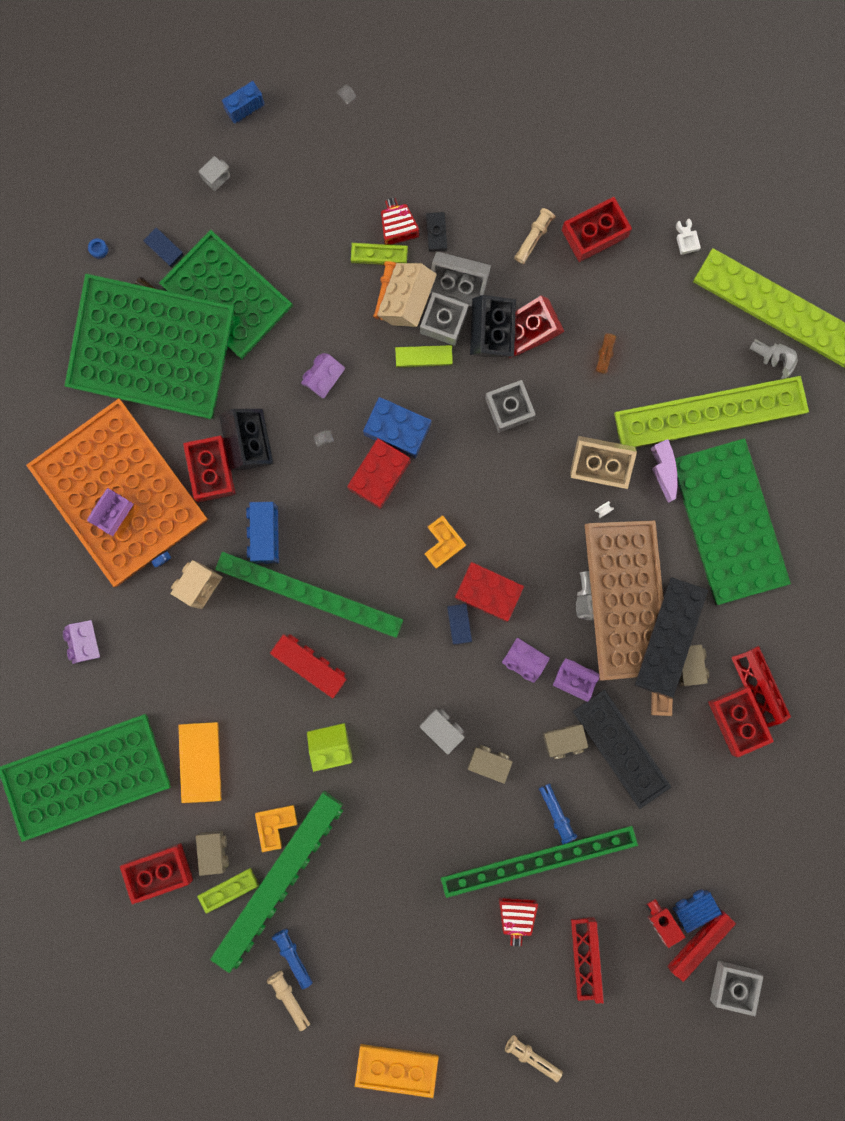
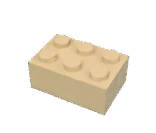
[377,263,437,327]
[570,436,637,489]
[171,560,223,609]

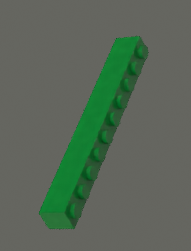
[215,552,404,638]
[210,791,344,973]
[441,826,638,898]

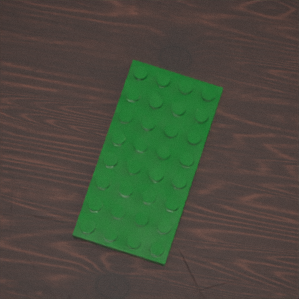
[675,438,791,605]
[0,714,171,842]

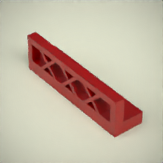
[731,646,791,727]
[667,908,736,982]
[571,917,604,1004]

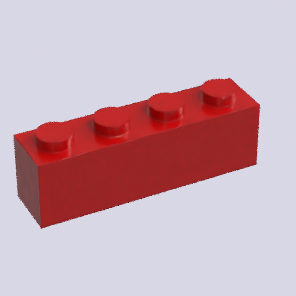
[270,634,347,698]

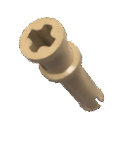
[514,208,556,264]
[267,971,310,1031]
[505,1035,563,1082]

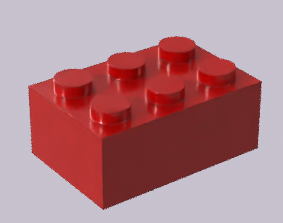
[562,197,632,262]
[183,435,236,502]
[347,438,411,510]
[455,562,524,622]
[708,686,774,757]
[120,843,193,905]

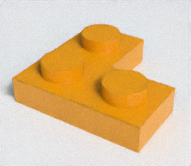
[424,515,466,569]
[255,805,298,852]

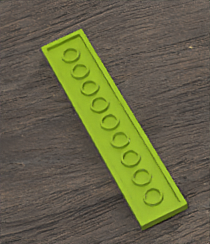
[693,248,845,368]
[614,376,809,448]

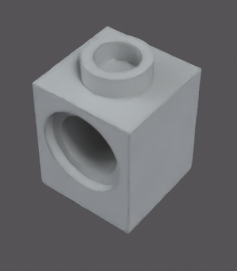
[198,156,231,191]

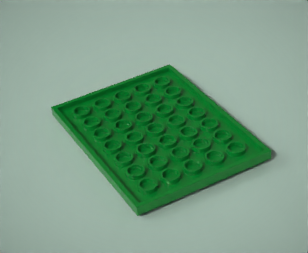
[65,273,235,419]

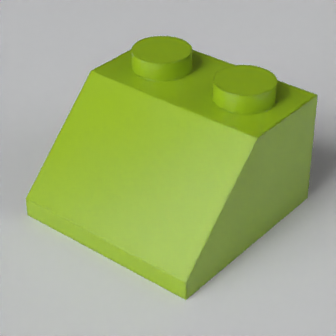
[307,723,353,772]

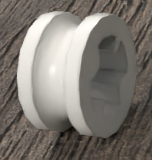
[595,501,614,518]

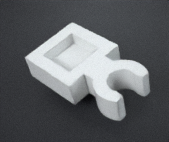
[676,219,701,255]

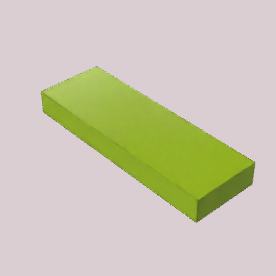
[351,243,408,265]
[395,345,453,368]
[197,868,259,914]

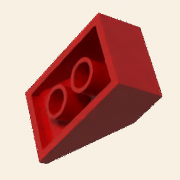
[509,296,565,358]

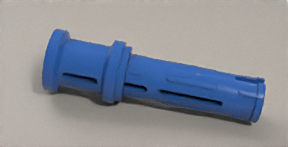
[539,783,578,844]
[272,928,313,989]

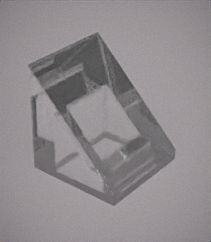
[337,85,356,104]
[314,430,334,447]

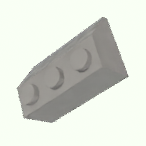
[429,252,491,307]

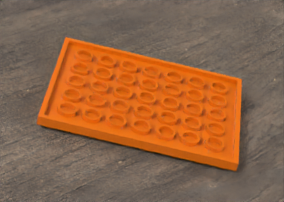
[26,398,209,588]

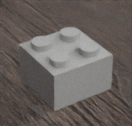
[420,292,469,346]
[485,380,536,433]
[419,708,465,755]
[710,961,763,1016]

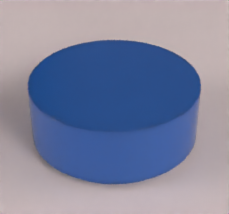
[88,238,108,259]
[152,551,171,568]

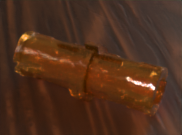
[595,333,616,374]

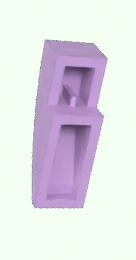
[651,439,677,503]

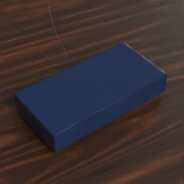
[143,228,184,267]
[447,604,472,645]

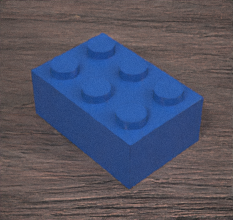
[363,397,431,459]
[246,502,279,564]

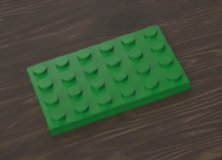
[159,230,293,360]

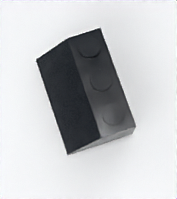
[470,295,516,357]
[219,409,274,470]

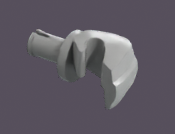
[749,339,798,379]
[576,571,594,621]

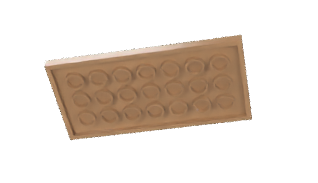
[585,521,663,680]

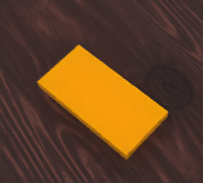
[179,722,222,803]
[355,1044,439,1098]

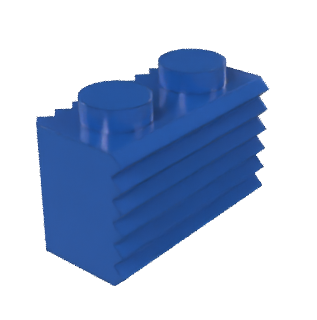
[221,81,264,124]
[672,889,722,933]

